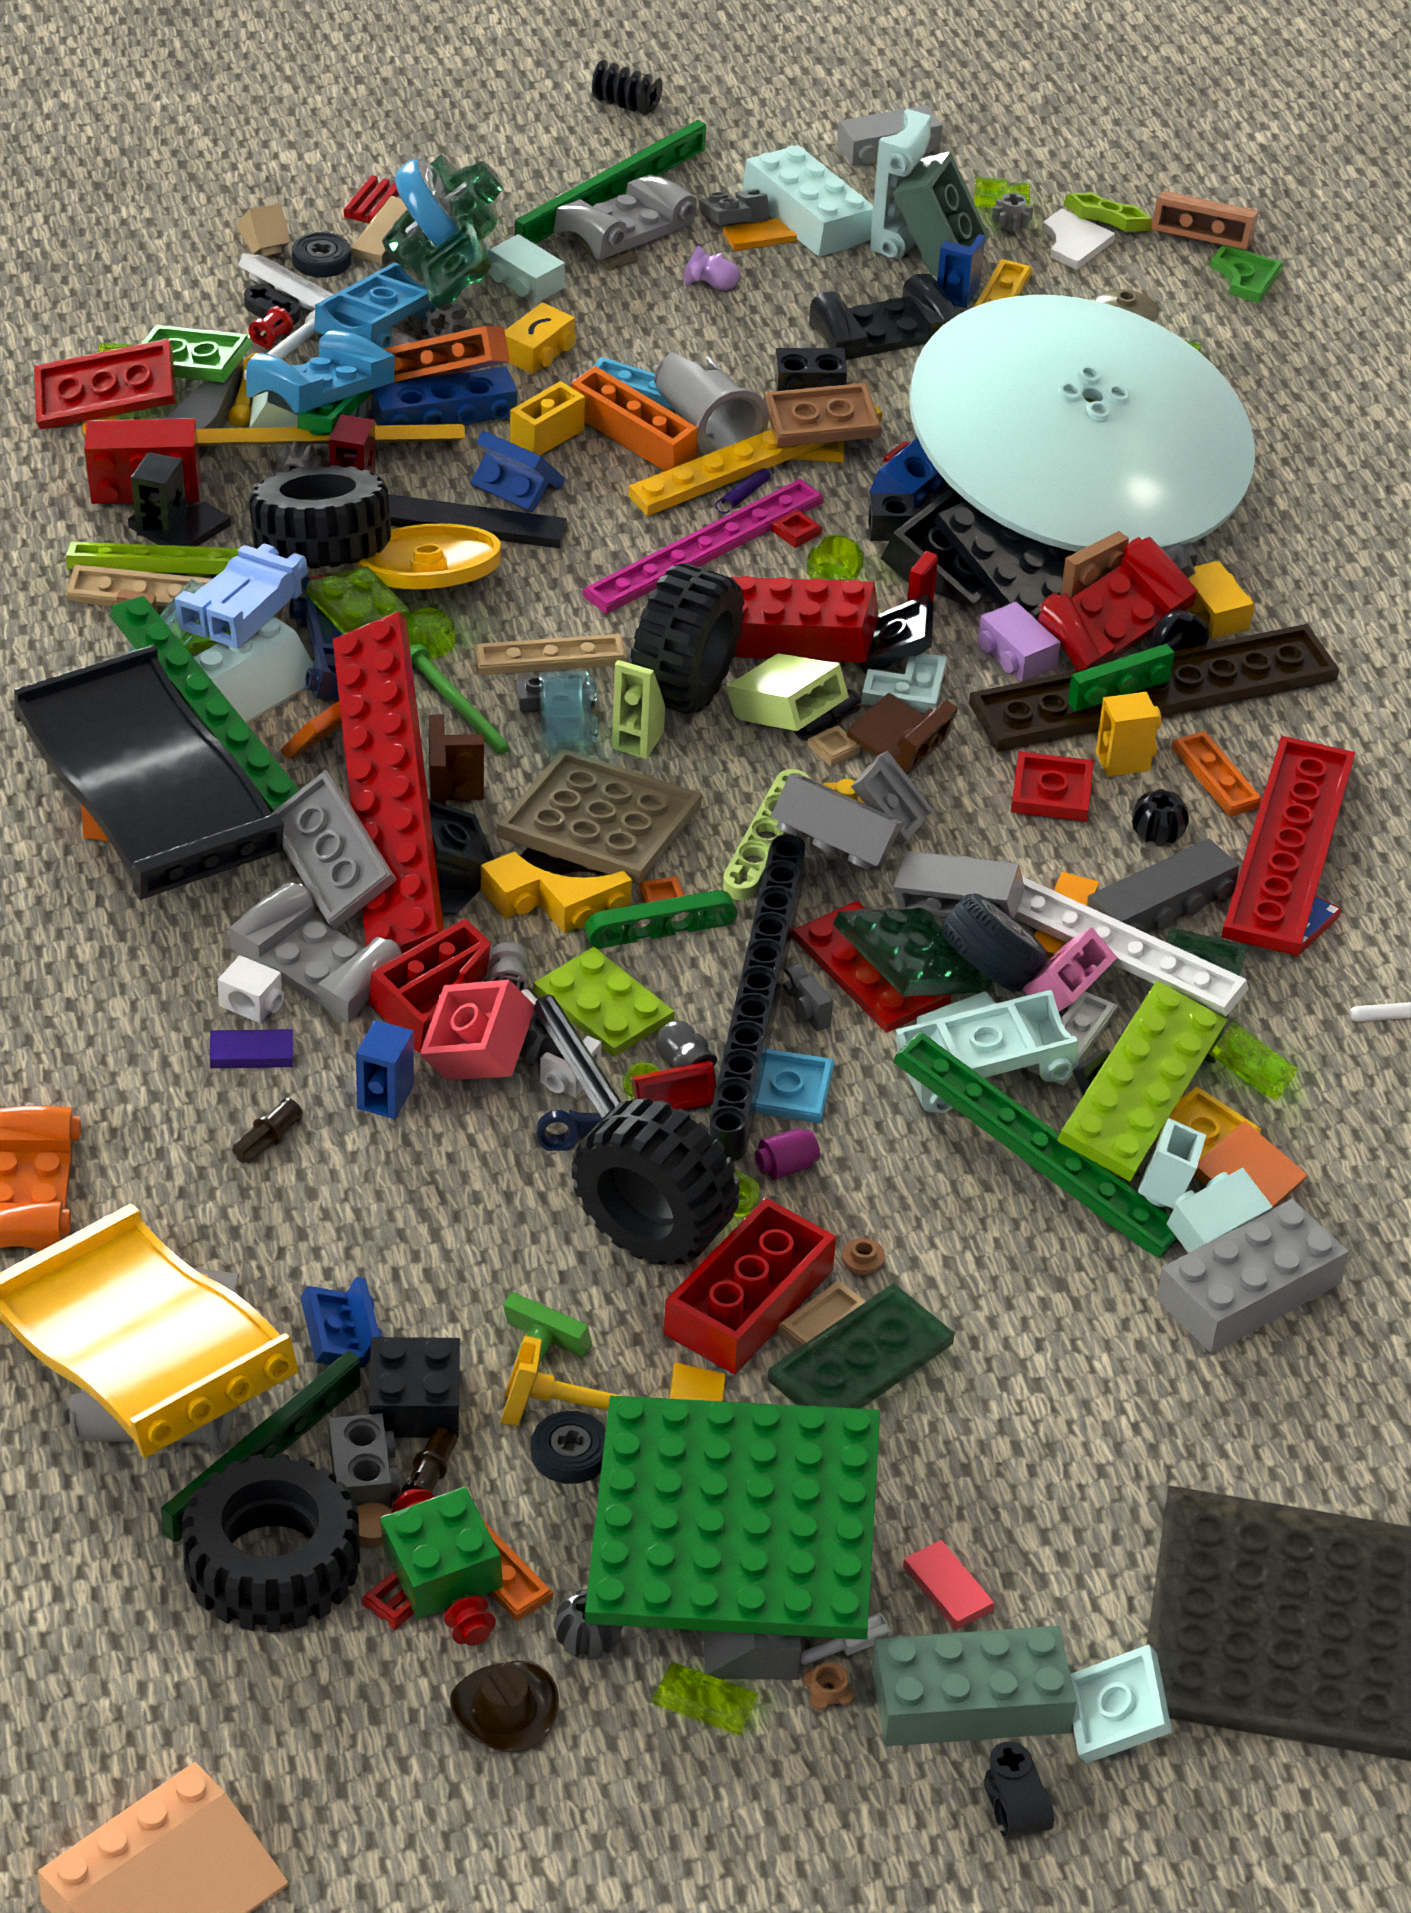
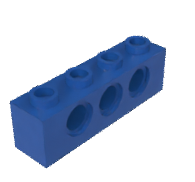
[371,366,517,426]
[869,437,947,508]

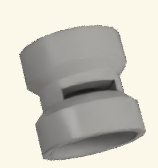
[488,942,528,991]

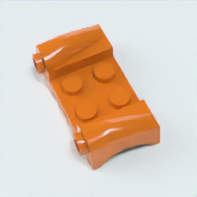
[0,1105,81,1251]

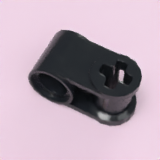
[984,1741,1054,1839]

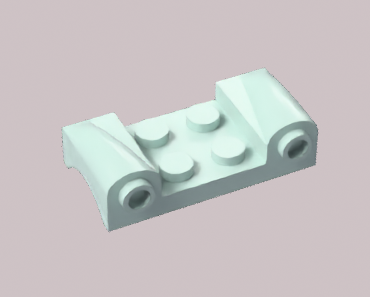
[870,109,931,259]
[896,990,1079,1113]

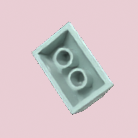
[193,616,314,724]

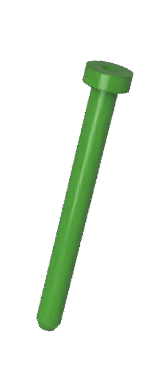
[410,644,509,754]

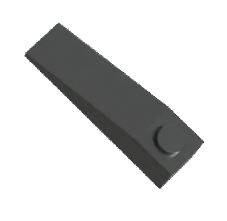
[164,358,244,459]

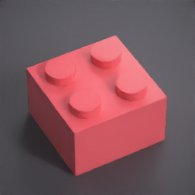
[420,979,535,1081]

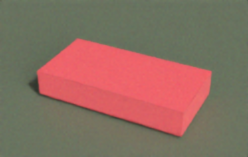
[903,1540,994,1630]

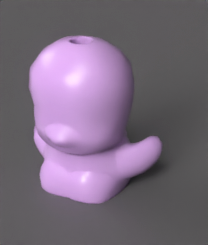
[683,246,740,291]

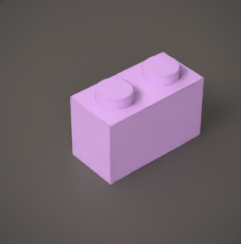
[978,602,1060,682]

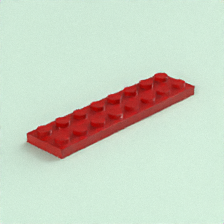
[1221,735,1355,956]

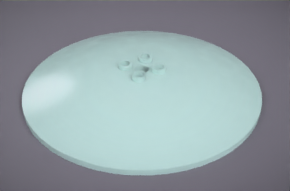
[909,295,1255,552]

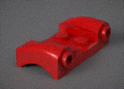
[1038,537,1198,671]

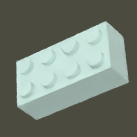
[742,145,873,257]

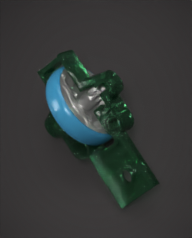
[382,154,504,309]

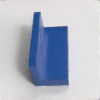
[937,234,985,309]

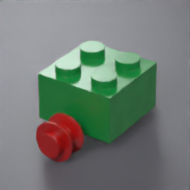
[380,1486,503,1645]

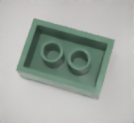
[893,152,990,277]

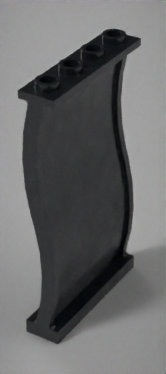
[14,645,284,900]

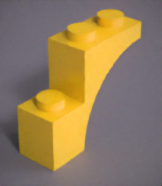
[481,851,632,933]

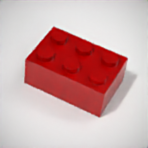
[84,418,201,504]

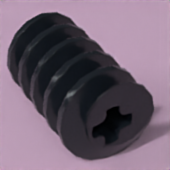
[592,59,663,115]

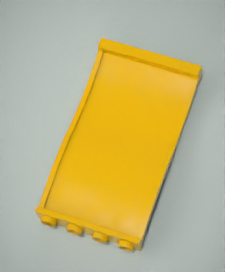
[0,1204,299,1459]

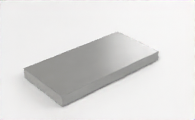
[272,770,397,929]

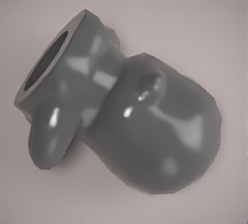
[656,1021,717,1068]

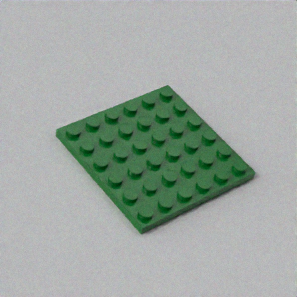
[585,1395,880,1640]

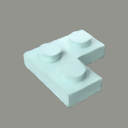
[861,653,947,714]

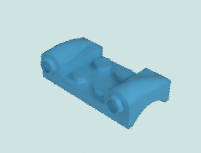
[314,262,450,349]
[246,330,395,414]

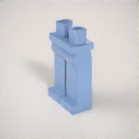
[175,543,308,649]

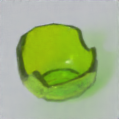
[806,534,864,581]
[405,607,456,659]

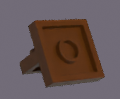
[429,714,484,805]

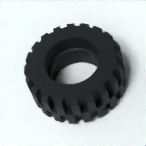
[249,465,391,569]
[630,563,744,715]
[572,1099,739,1265]
[182,1454,360,1632]

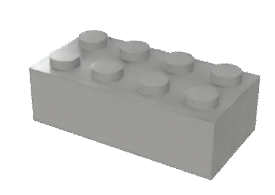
[1156,1198,1349,1354]

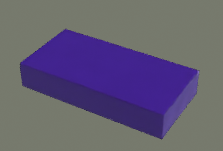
[209,1029,293,1068]

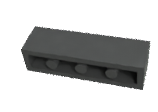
[1087,838,1239,933]

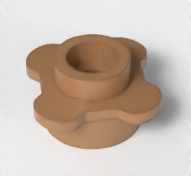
[803,1663,855,1710]

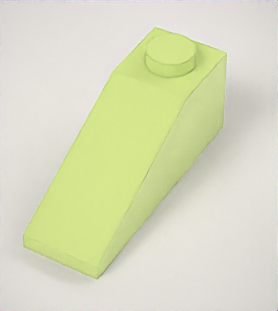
[612,660,665,759]

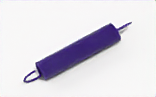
[715,467,774,514]

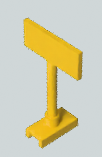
[500,1335,726,1425]

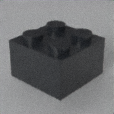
[369,1337,460,1438]

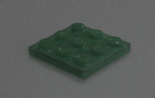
[833,907,993,996]

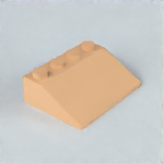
[38,1762,289,1913]

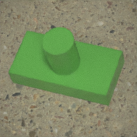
[503,1291,592,1364]

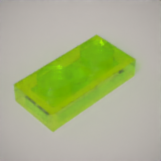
[1209,1021,1299,1100]

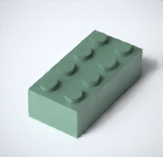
[871,1626,1076,1747]

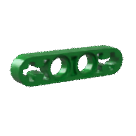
[584,890,738,949]

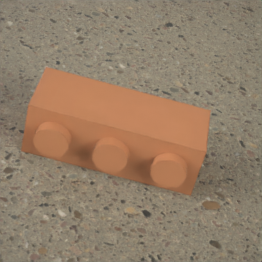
[1151,191,1259,250]

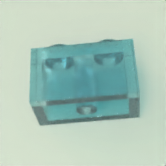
[539,670,599,749]

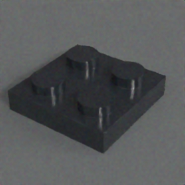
[858,594,934,674]

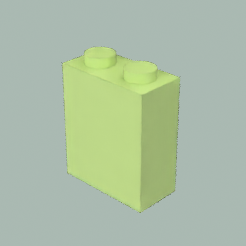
[726,653,849,731]

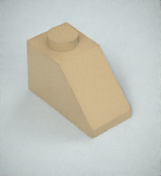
[236,203,291,257]

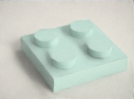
[1070,1645,1172,1763]

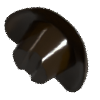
[450,1661,559,1752]

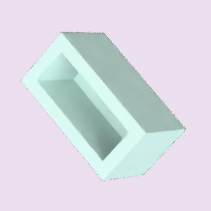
[489,234,565,304]
[1137,1118,1206,1209]
[1167,1168,1273,1253]

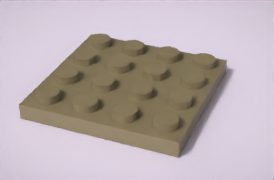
[496,749,702,884]

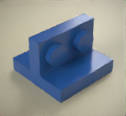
[470,430,565,513]

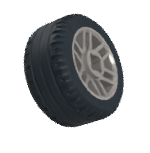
[942,893,1047,992]

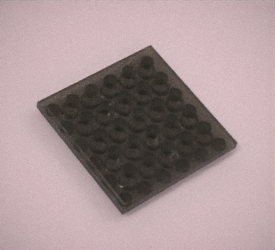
[1146,1485,1411,1761]

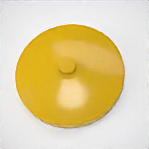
[355,524,502,589]

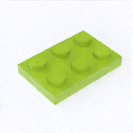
[533,947,675,1057]

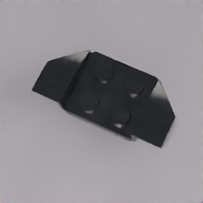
[428,799,494,915]

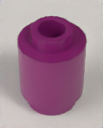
[755,1128,820,1180]

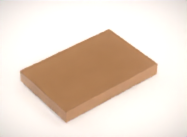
[764,383,882,447]

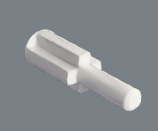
[800,1613,890,1665]

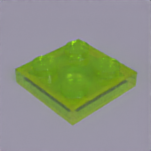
[305,566,410,634]

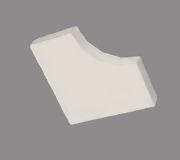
[1042,208,1115,270]

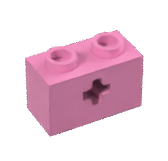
[1023,927,1118,1011]

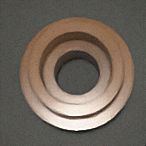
[842,1238,885,1276]

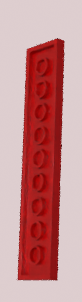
[333,611,444,954]

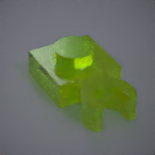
[974,177,1030,208]

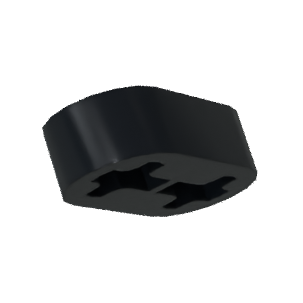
[244,285,300,325]

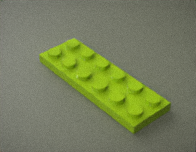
[1057,980,1228,1182]

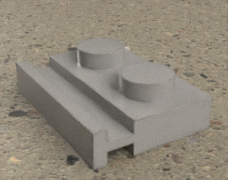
[851,751,933,845]

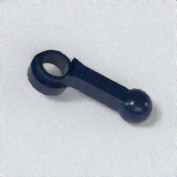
[536,1110,603,1151]

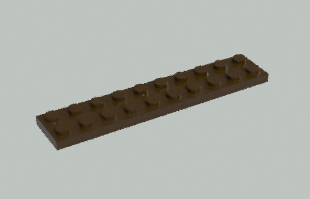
[969,624,1339,751]

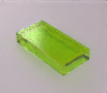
[653,1662,758,1736]

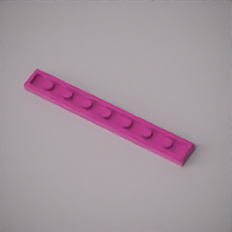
[583,479,824,614]

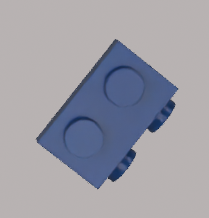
[300,1277,382,1368]

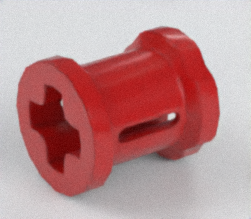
[248,306,293,349]

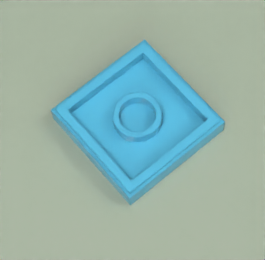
[755,1049,835,1123]

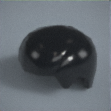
[1150,609,1209,651]

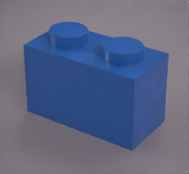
[356,1020,414,1119]

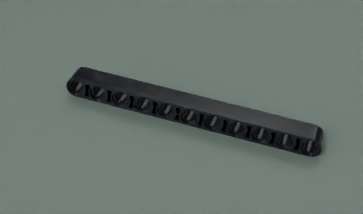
[710,834,805,1162]

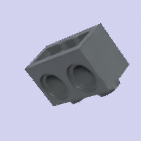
[329,1413,400,1509]

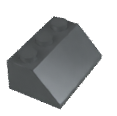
[704,1631,802,1680]

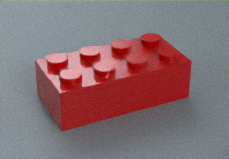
[731,576,879,663]
[664,1197,836,1375]

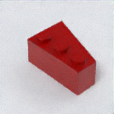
[368,918,491,1053]

